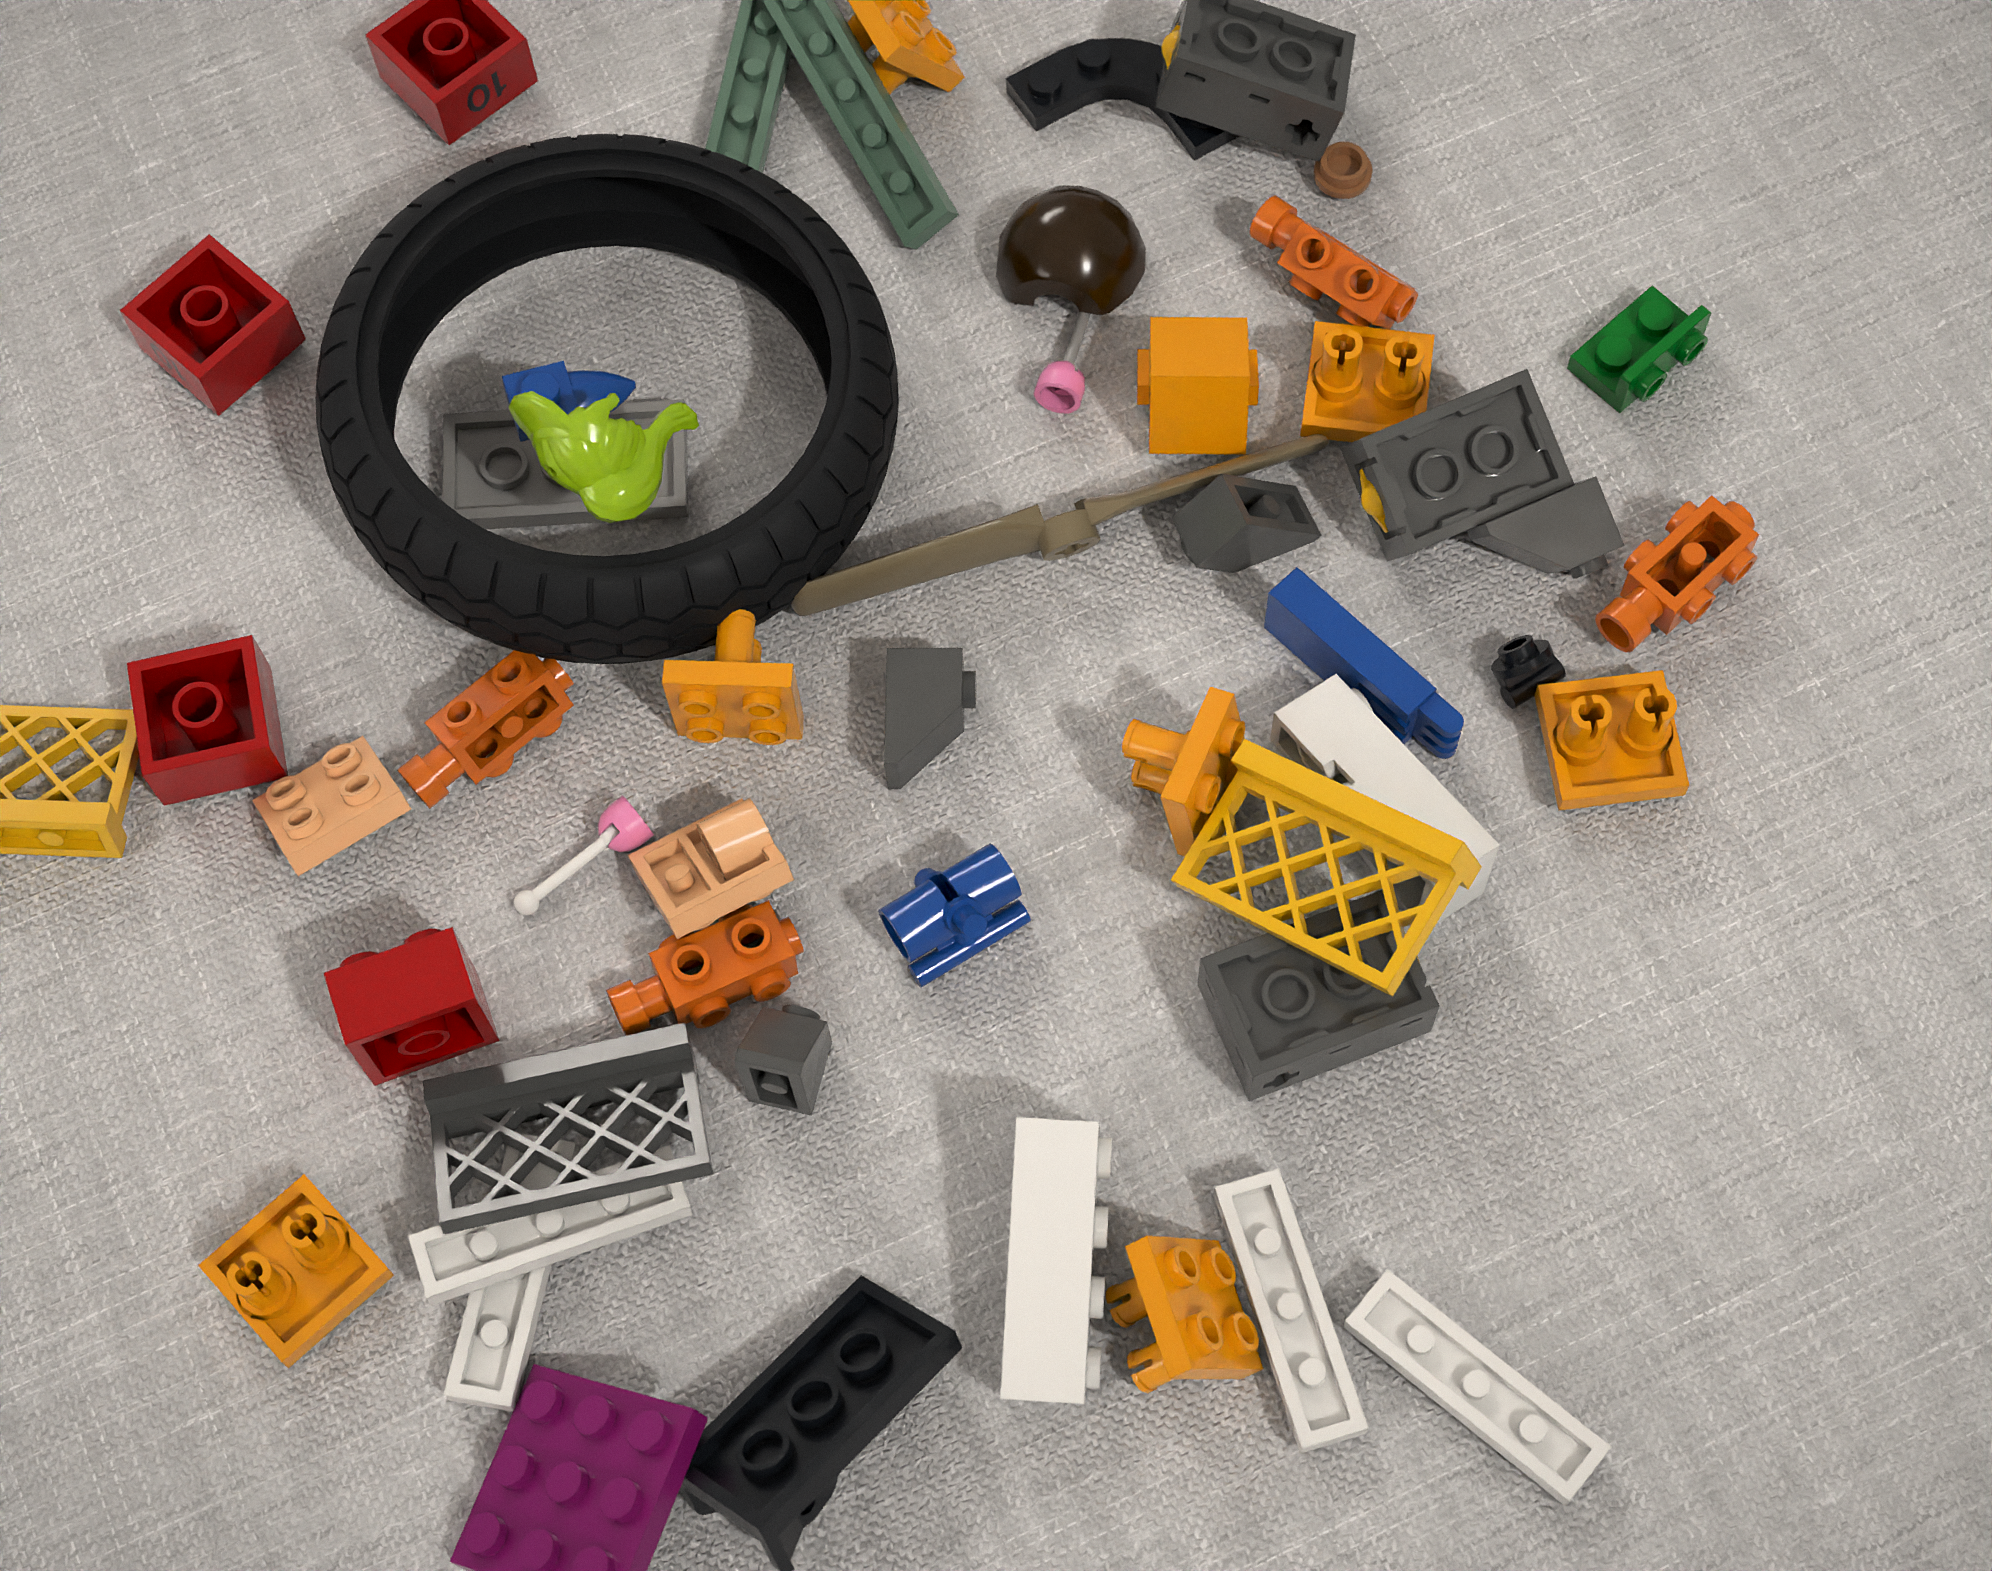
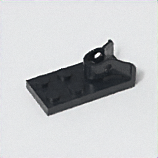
[680,1275,962,1571]

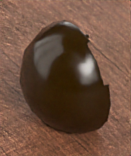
[996,185,1146,315]

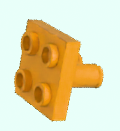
[847,0,965,95]
[1300,321,1435,442]
[662,609,804,745]
[1534,670,1690,811]
[1122,687,1245,856]
[198,1174,394,1368]
[1105,1235,1264,1393]

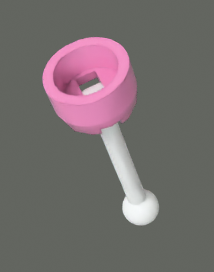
[514,795,654,915]

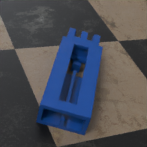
[1264,567,1464,759]

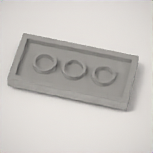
[442,399,689,529]

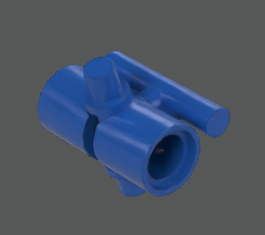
[878,843,1031,988]

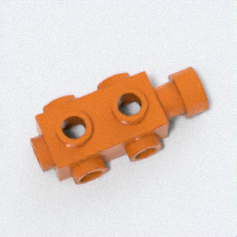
[1249,196,1418,329]
[1595,495,1759,652]
[397,650,574,809]
[606,900,804,1036]

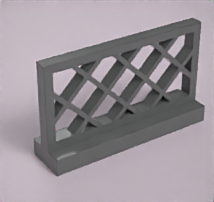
[423,1023,713,1234]

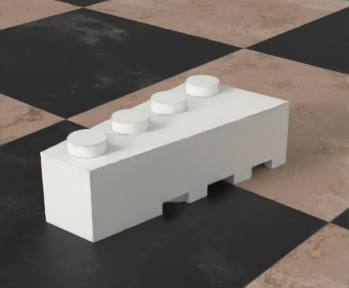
[1270,674,1500,924]
[1000,1117,1112,1404]

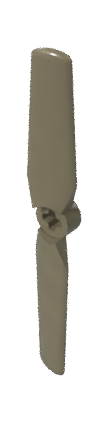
[791,434,1329,616]

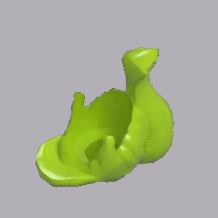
[508,391,699,524]

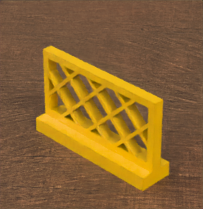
[0,705,139,858]
[1171,739,1482,997]

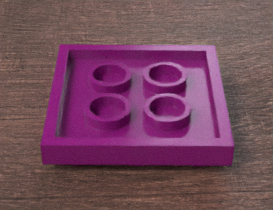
[449,1364,708,1571]

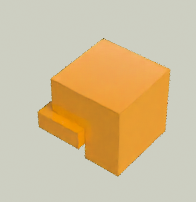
[1137,317,1259,455]

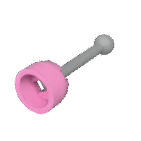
[1034,312,1090,414]

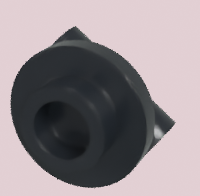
[1491,635,1566,709]

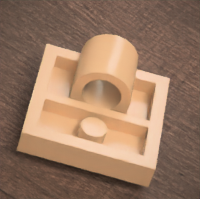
[252,736,411,876]
[628,798,794,939]

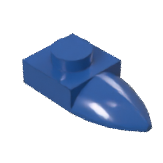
[502,361,636,442]

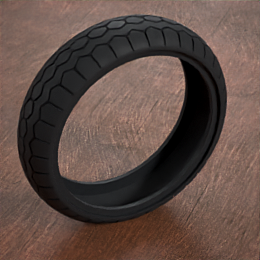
[315,134,899,664]

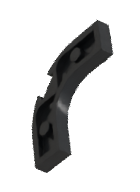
[1006,38,1240,161]

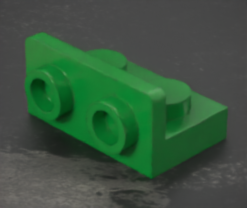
[1567,286,1712,413]

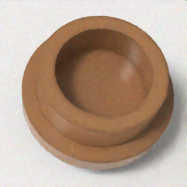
[1313,142,1372,199]

